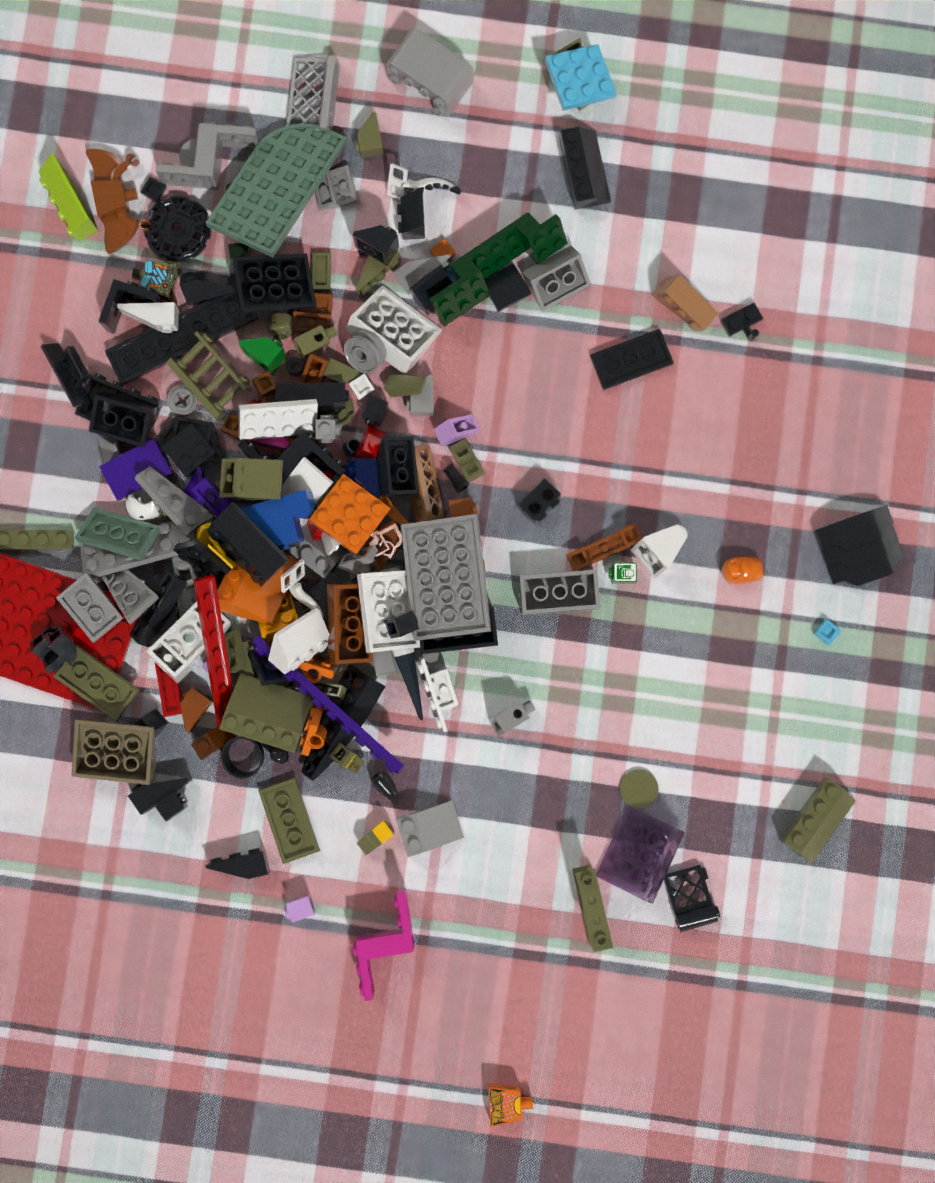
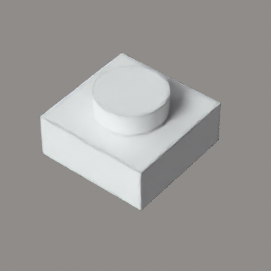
[349,373,375,401]

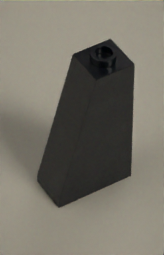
[275,382,349,416]

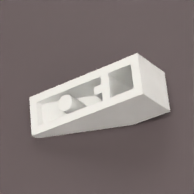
[117,302,179,333]

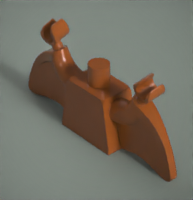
[86,149,152,254]

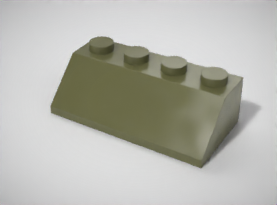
[779,778,856,864]

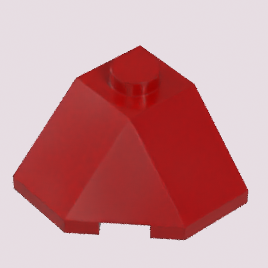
[355,424,386,467]

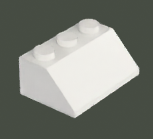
[268,607,330,674]

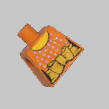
[488,1083,533,1126]

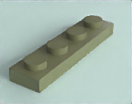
[0,530,74,550]

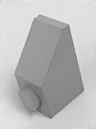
[407,375,434,416]

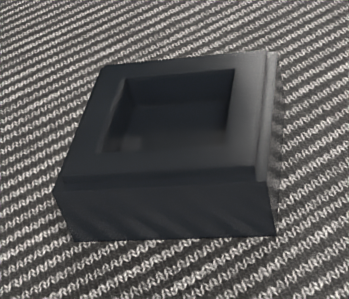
[140,177,167,203]

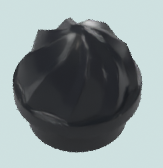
[342,438,360,457]

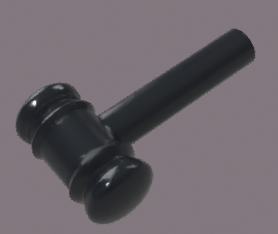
[259,742,289,764]

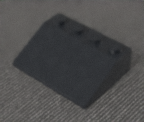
[229,253,317,313]

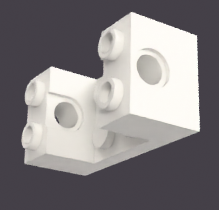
[146,602,233,683]

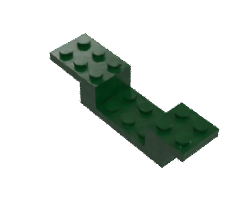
[430,212,568,327]

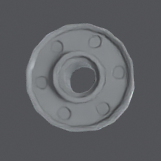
[344,330,386,373]

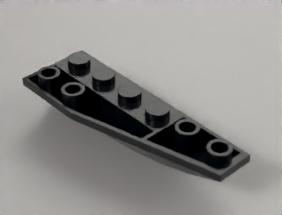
[301,664,386,781]

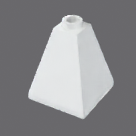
[630,524,688,578]

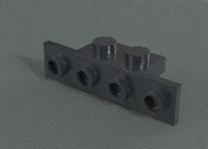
[41,343,91,407]

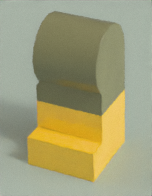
[356,820,395,855]

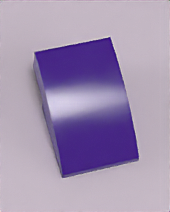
[99,439,173,501]

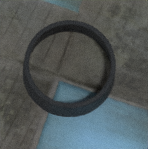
[221,736,264,779]

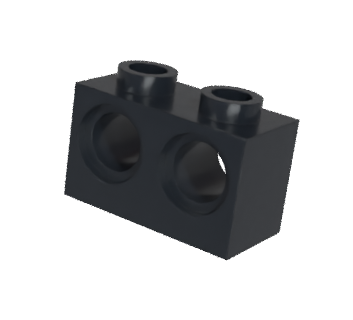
[517,478,561,524]

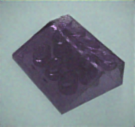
[596,805,685,904]

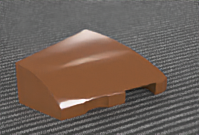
[364,519,403,572]

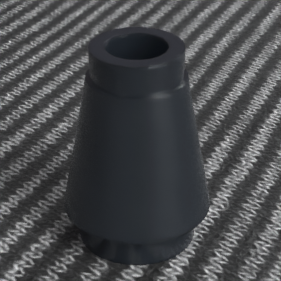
[370,770,398,800]

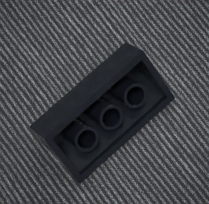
[559,127,611,210]
[207,502,289,587]
[420,607,498,654]

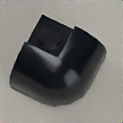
[29,623,77,674]

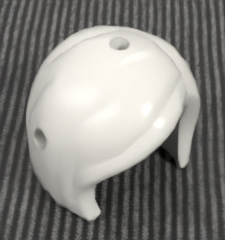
[126,488,161,522]

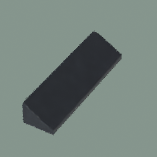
[130,570,187,647]

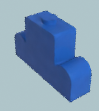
[240,490,316,551]

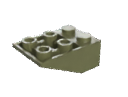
[220,458,283,500]

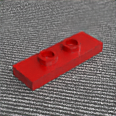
[155,663,182,717]

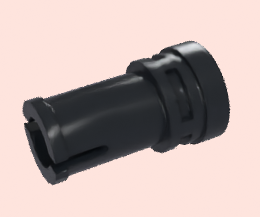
[443,464,470,493]

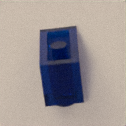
[346,458,380,498]

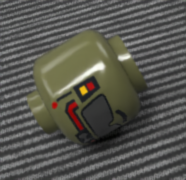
[268,312,293,340]

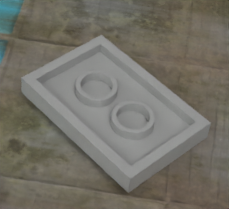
[56,573,125,643]

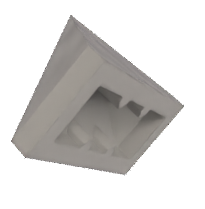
[98,435,122,464]

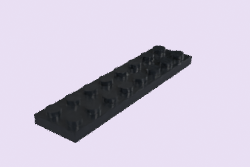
[105,292,258,385]

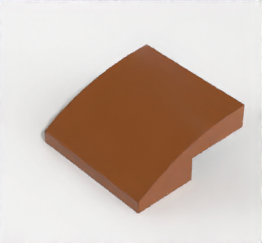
[293,292,333,332]

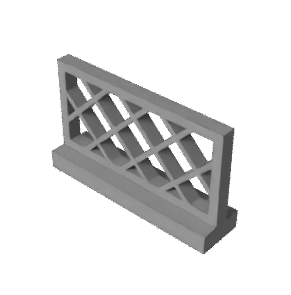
[286,56,340,131]

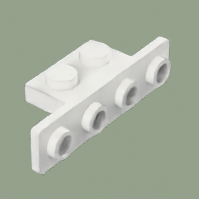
[417,656,459,732]

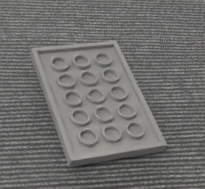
[401,514,491,641]

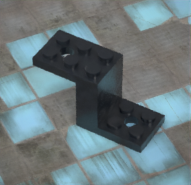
[238,432,348,486]

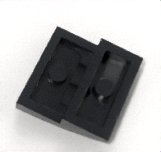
[484,264,531,312]

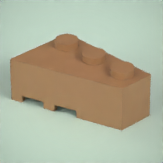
[651,275,719,331]

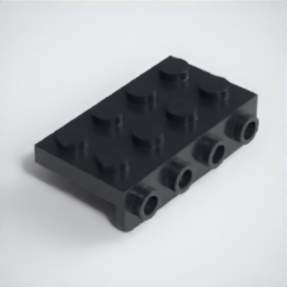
[75,373,162,436]

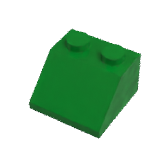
[238,337,286,376]

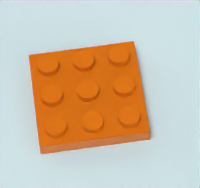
[308,474,391,555]

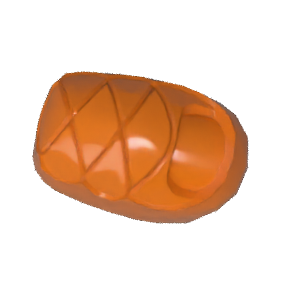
[722,557,763,584]

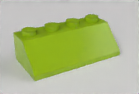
[39,154,98,242]

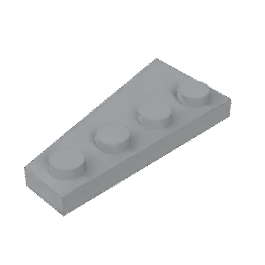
[134,467,214,536]
[101,569,159,624]

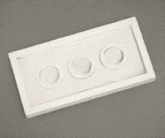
[239,399,318,440]

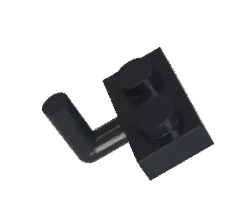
[720,302,763,342]

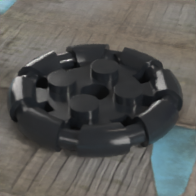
[144,196,212,262]

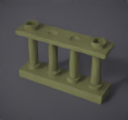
[166,331,253,420]
[572,864,613,952]

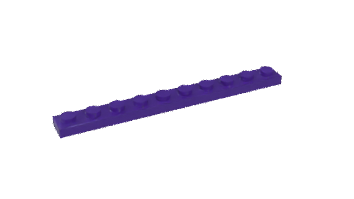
[253,635,404,775]

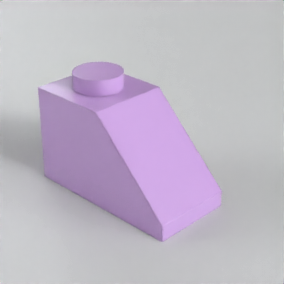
[434,414,480,446]

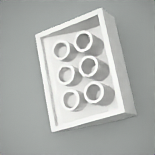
[346,285,442,375]

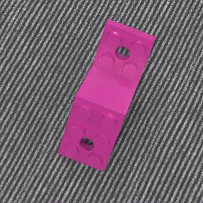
[353,888,415,1001]

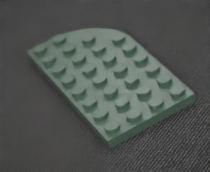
[206,123,347,258]

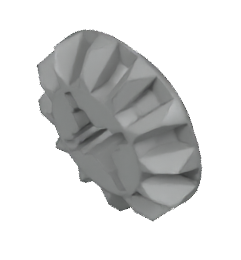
[167,385,198,416]

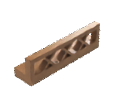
[410,445,445,522]

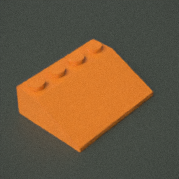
[217,551,300,625]

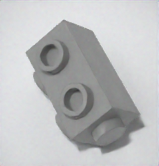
[316,415,342,443]

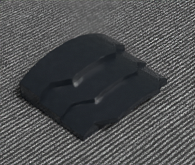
[813,505,905,587]

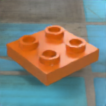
[298,653,340,683]
[300,706,327,756]

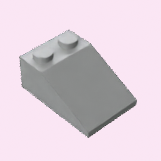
[396,800,464,857]

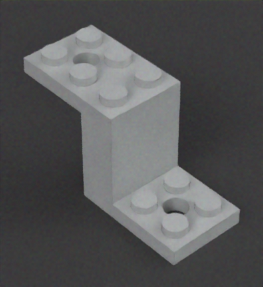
[156,122,260,190]

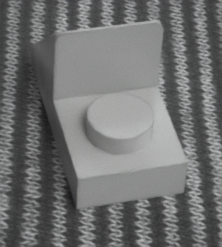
[338,545,378,575]

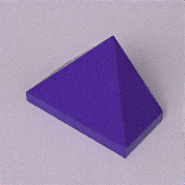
[184,467,207,508]

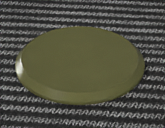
[620,770,658,808]

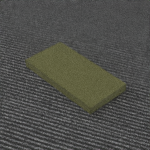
[53,645,140,722]
[258,777,320,864]

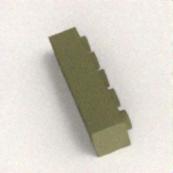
[285,681,347,700]

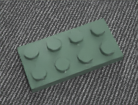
[75,507,160,561]

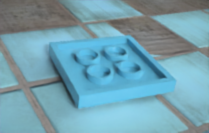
[545,44,617,111]

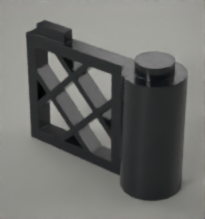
[663,865,720,933]

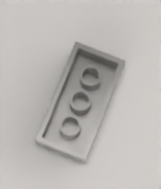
[519,570,600,616]

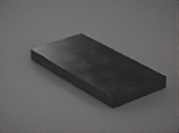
[590,329,674,391]

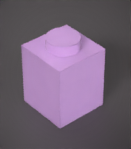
[284,894,316,923]

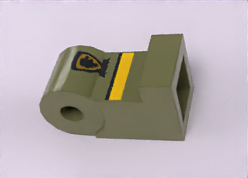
[329,742,366,774]

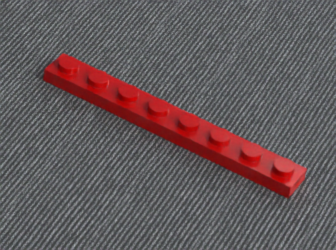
[193,575,233,727]

